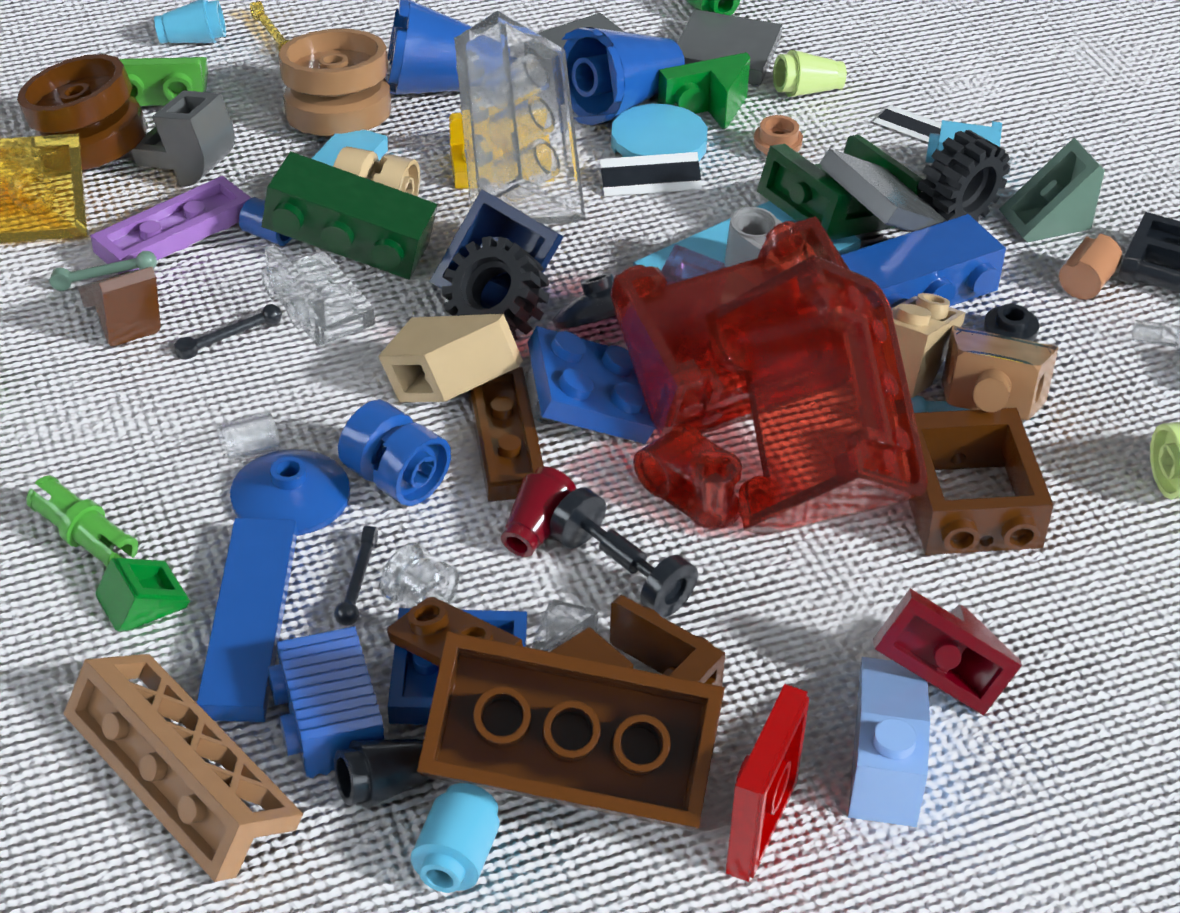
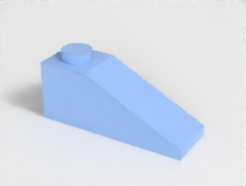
[848,657,930,827]

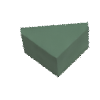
[999,138,1105,243]

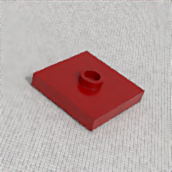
[725,684,810,882]

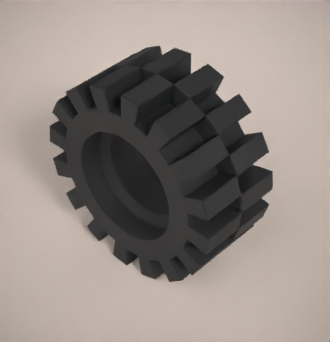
[918,130,1010,222]
[442,236,549,341]

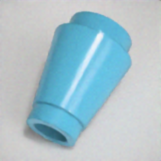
[154,0,226,44]

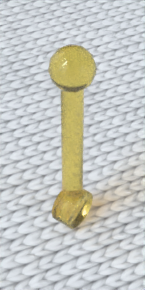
[250,1,290,51]

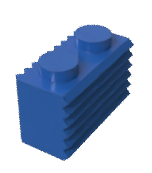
[268,626,384,779]

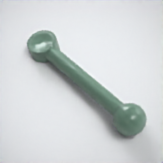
[49,251,157,291]

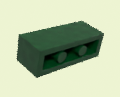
[261,151,438,280]

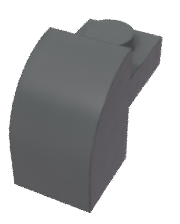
[131,91,235,187]

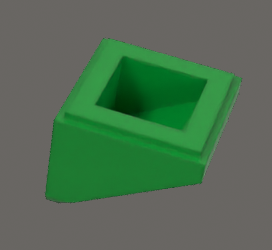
[96,558,190,632]

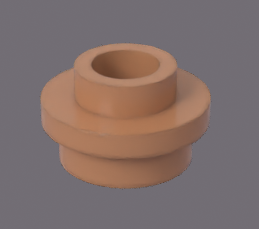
[754,115,803,156]

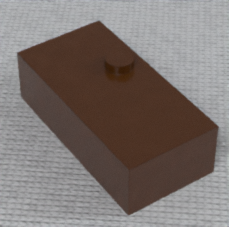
[417,631,725,831]

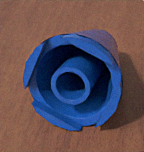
[385,0,516,95]
[553,27,685,126]

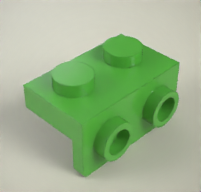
[119,57,208,106]

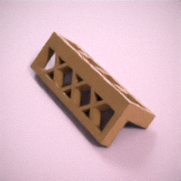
[63,654,303,882]

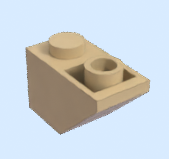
[860,293,966,398]
[378,314,523,402]

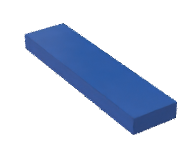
[197,518,297,722]

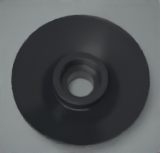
[552,273,659,329]

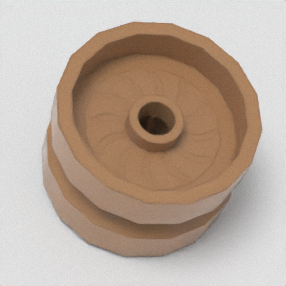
[278,29,392,136]

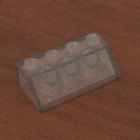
[454,11,586,224]

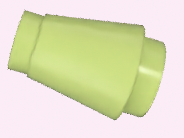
[773,49,847,97]

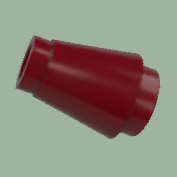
[501,466,577,557]

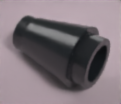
[334,739,434,808]

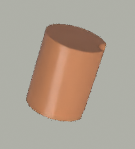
[1059,233,1123,300]

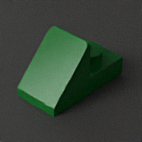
[657,52,750,129]

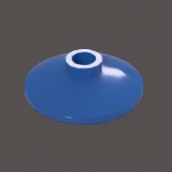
[230,449,350,536]

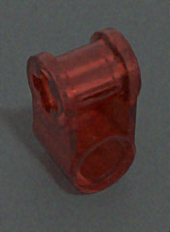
[633,424,742,529]

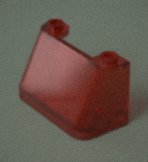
[611,216,882,443]
[705,255,928,536]

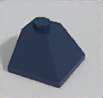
[429,189,564,309]

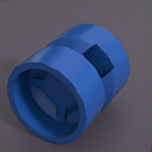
[338,399,451,506]

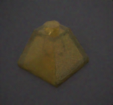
[0,134,88,244]

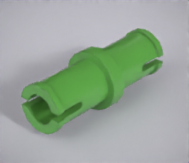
[26,475,138,568]

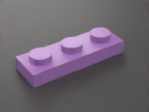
[90,175,251,274]

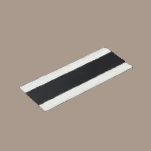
[873,105,942,143]
[600,152,703,197]

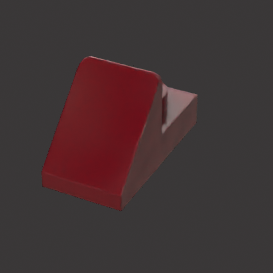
[873,588,1022,716]

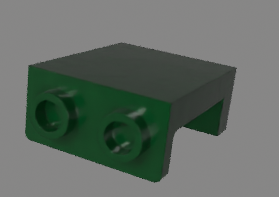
[757,134,923,242]

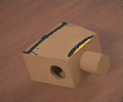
[941,326,1059,420]

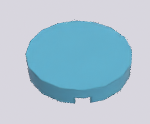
[611,103,708,161]

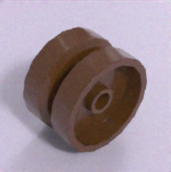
[17,54,148,172]

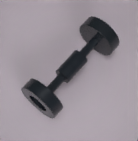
[549,487,698,618]

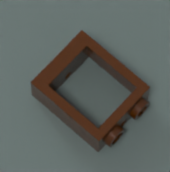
[895,408,1054,555]

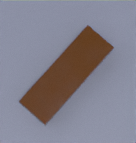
[468,367,544,502]

